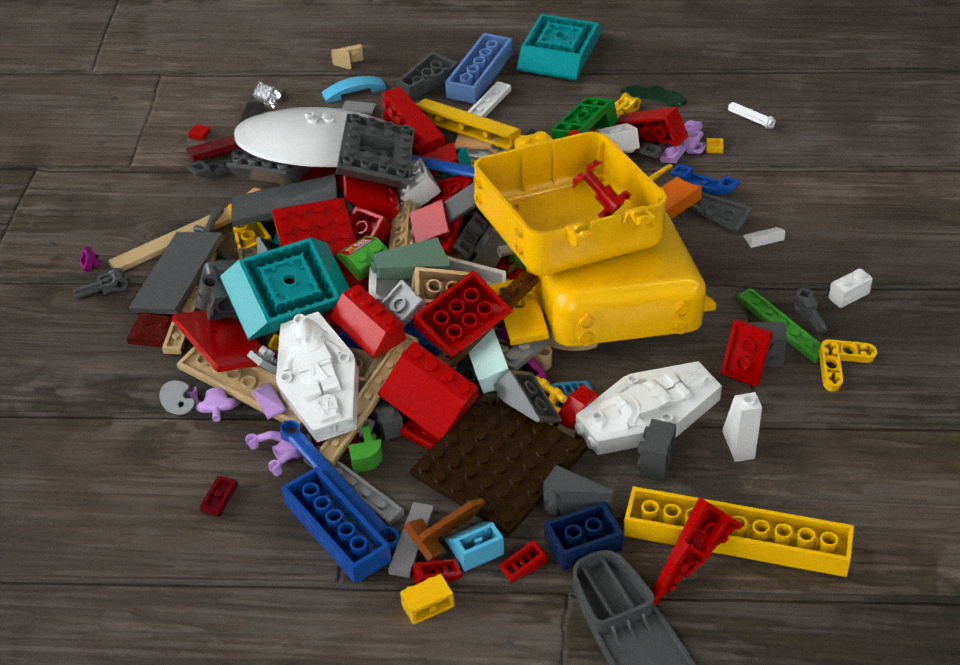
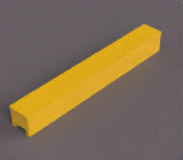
[416,98,521,150]

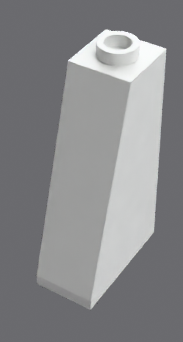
[722,392,762,462]

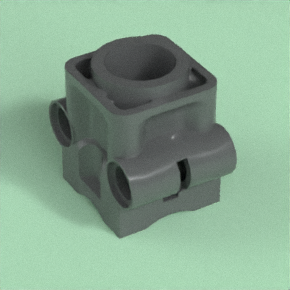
[196,260,238,321]

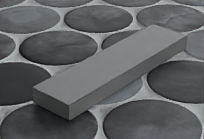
[388,502,434,578]

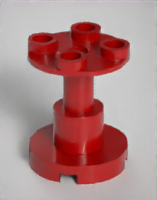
[572,159,632,218]

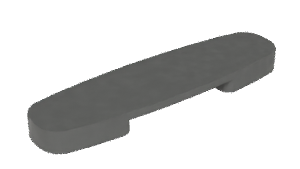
[572,550,696,665]

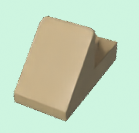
[331,44,363,69]

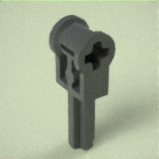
[73,268,128,299]
[794,288,828,335]

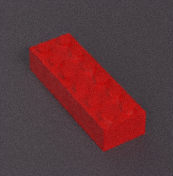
[381,87,445,157]

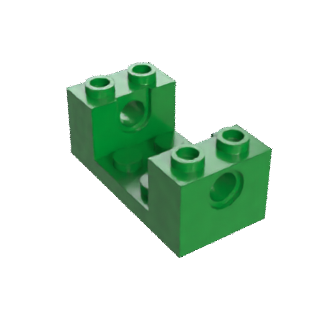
[550,97,618,140]

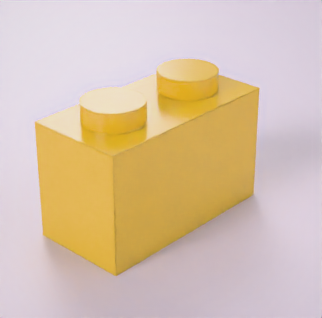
[400,574,454,625]

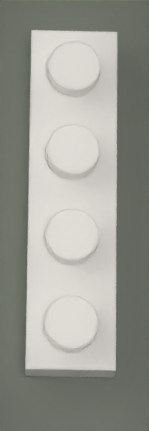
[467,81,511,117]

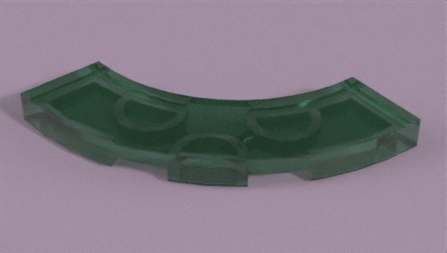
[621,85,687,107]

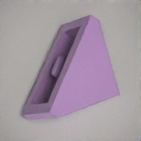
[251,382,286,420]

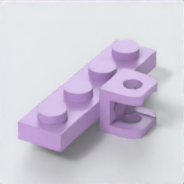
[660,120,706,163]

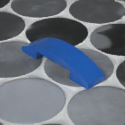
[670,163,740,195]

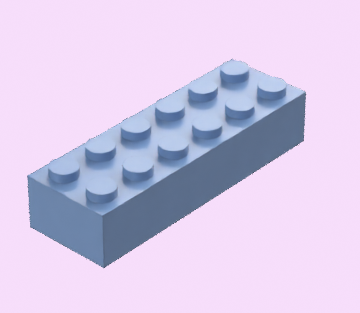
[445,33,513,104]

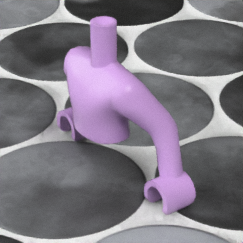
[186,387,241,422]
[245,431,312,476]

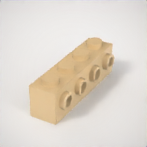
[389,199,420,249]

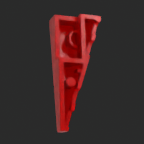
[652,497,743,605]

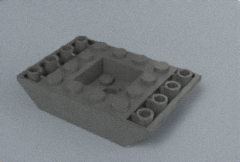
[335,113,415,189]
[226,152,313,185]

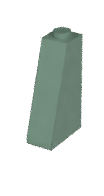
[370,237,451,280]

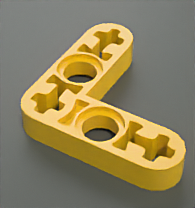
[819,339,877,392]

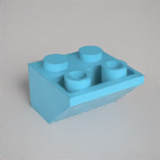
[445,521,504,571]

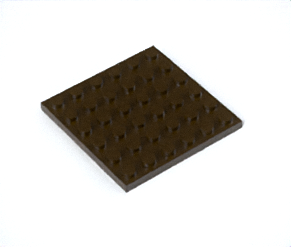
[410,392,587,536]

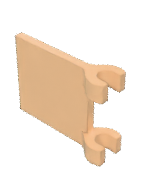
[455,134,499,153]

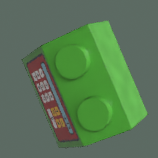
[336,236,388,281]

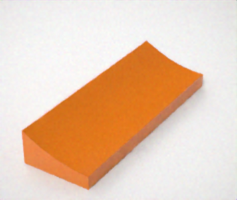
[662,177,702,220]

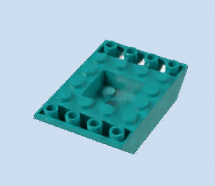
[517,14,603,80]
[220,238,350,341]

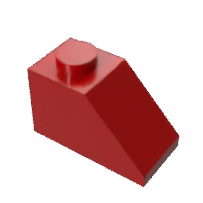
[557,385,598,430]

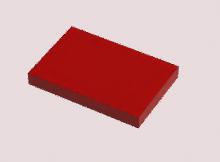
[720,319,773,387]

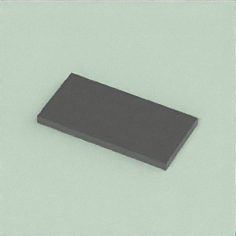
[231,174,338,227]
[129,232,224,314]

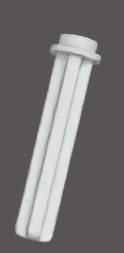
[728,102,776,129]

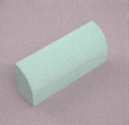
[469,328,509,394]

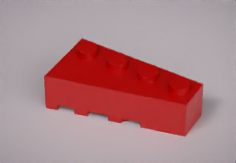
[615,107,689,147]

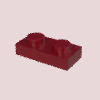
[199,476,238,517]

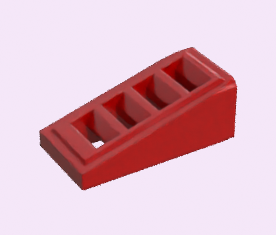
[498,540,549,583]
[412,558,463,585]

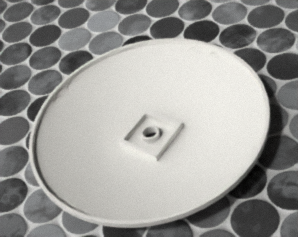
[234,107,386,167]

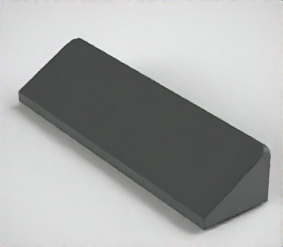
[444,183,476,224]

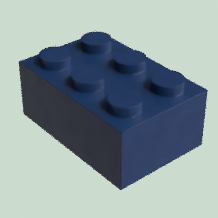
[544,502,624,571]

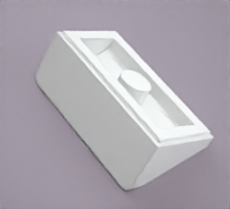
[744,227,785,248]

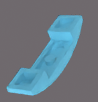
[322,76,386,104]

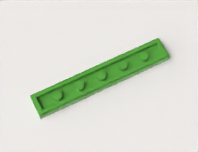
[736,288,830,364]

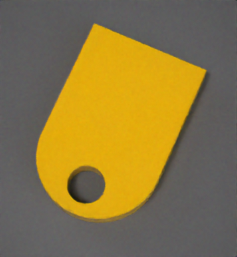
[503,297,549,346]

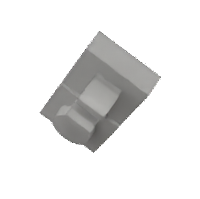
[247,345,277,374]

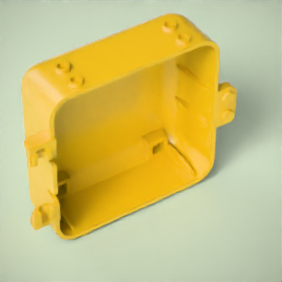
[474,131,667,276]
[521,212,716,346]

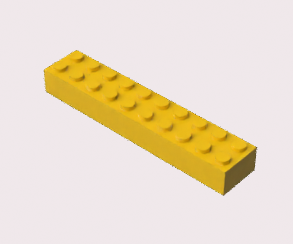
[624,486,854,577]

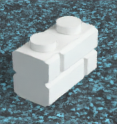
[829,268,872,308]

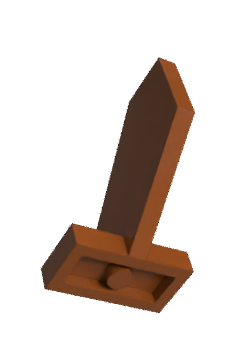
[404,498,485,561]

